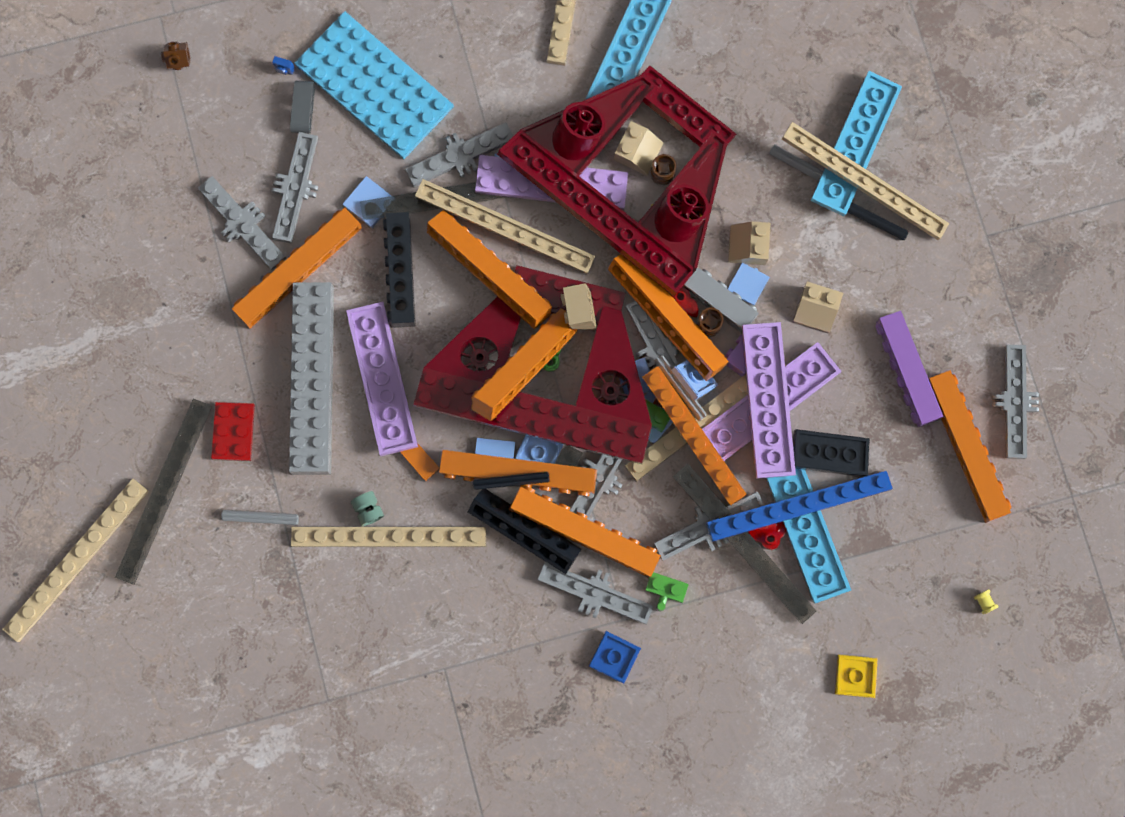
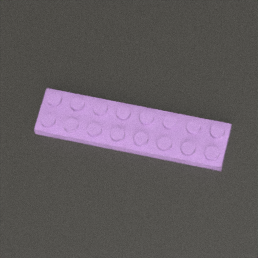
[475,155,628,210]
[346,302,418,456]
[742,322,796,479]
[703,342,842,461]

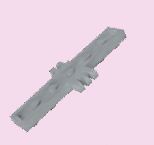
[406,122,513,187]
[271,132,318,243]
[198,176,286,270]
[626,301,679,369]
[993,344,1039,459]
[570,455,622,519]
[654,492,765,561]
[538,562,654,624]

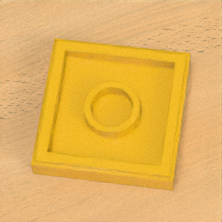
[835,655,878,698]

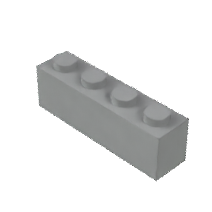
[684,267,759,334]

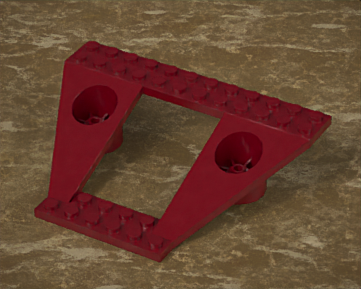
[497,66,737,296]
[413,265,652,464]

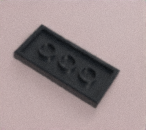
[793,429,870,477]

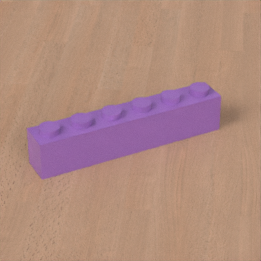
[876,311,943,427]

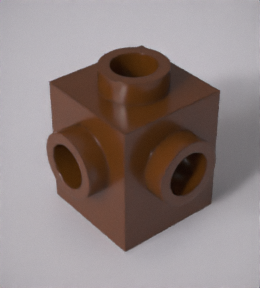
[161,41,191,70]

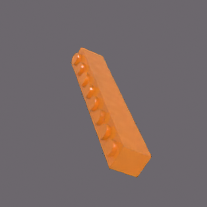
[232,208,362,329]
[427,210,552,329]
[608,254,729,381]
[471,309,578,421]
[642,366,747,506]
[929,370,1011,523]
[439,450,597,497]
[509,486,661,577]

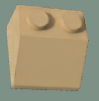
[614,121,663,176]
[728,221,771,265]
[793,282,843,333]
[561,283,597,329]

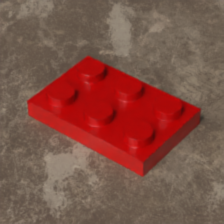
[211,402,255,461]

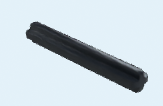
[847,202,909,240]
[472,471,550,490]

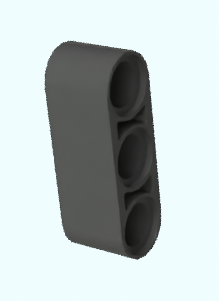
[290,80,315,134]

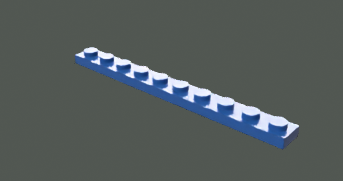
[706,471,893,542]

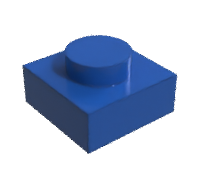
[272,56,295,75]

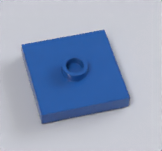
[589,631,641,684]

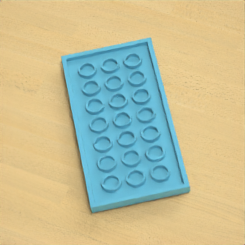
[295,11,454,159]

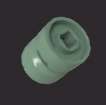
[351,491,384,527]

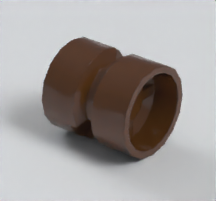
[651,154,676,185]
[697,307,724,337]

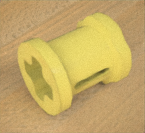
[973,589,999,614]

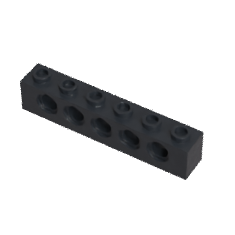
[383,212,416,328]
[467,489,582,574]

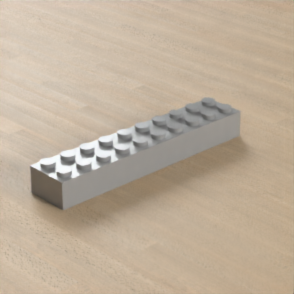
[289,282,334,475]

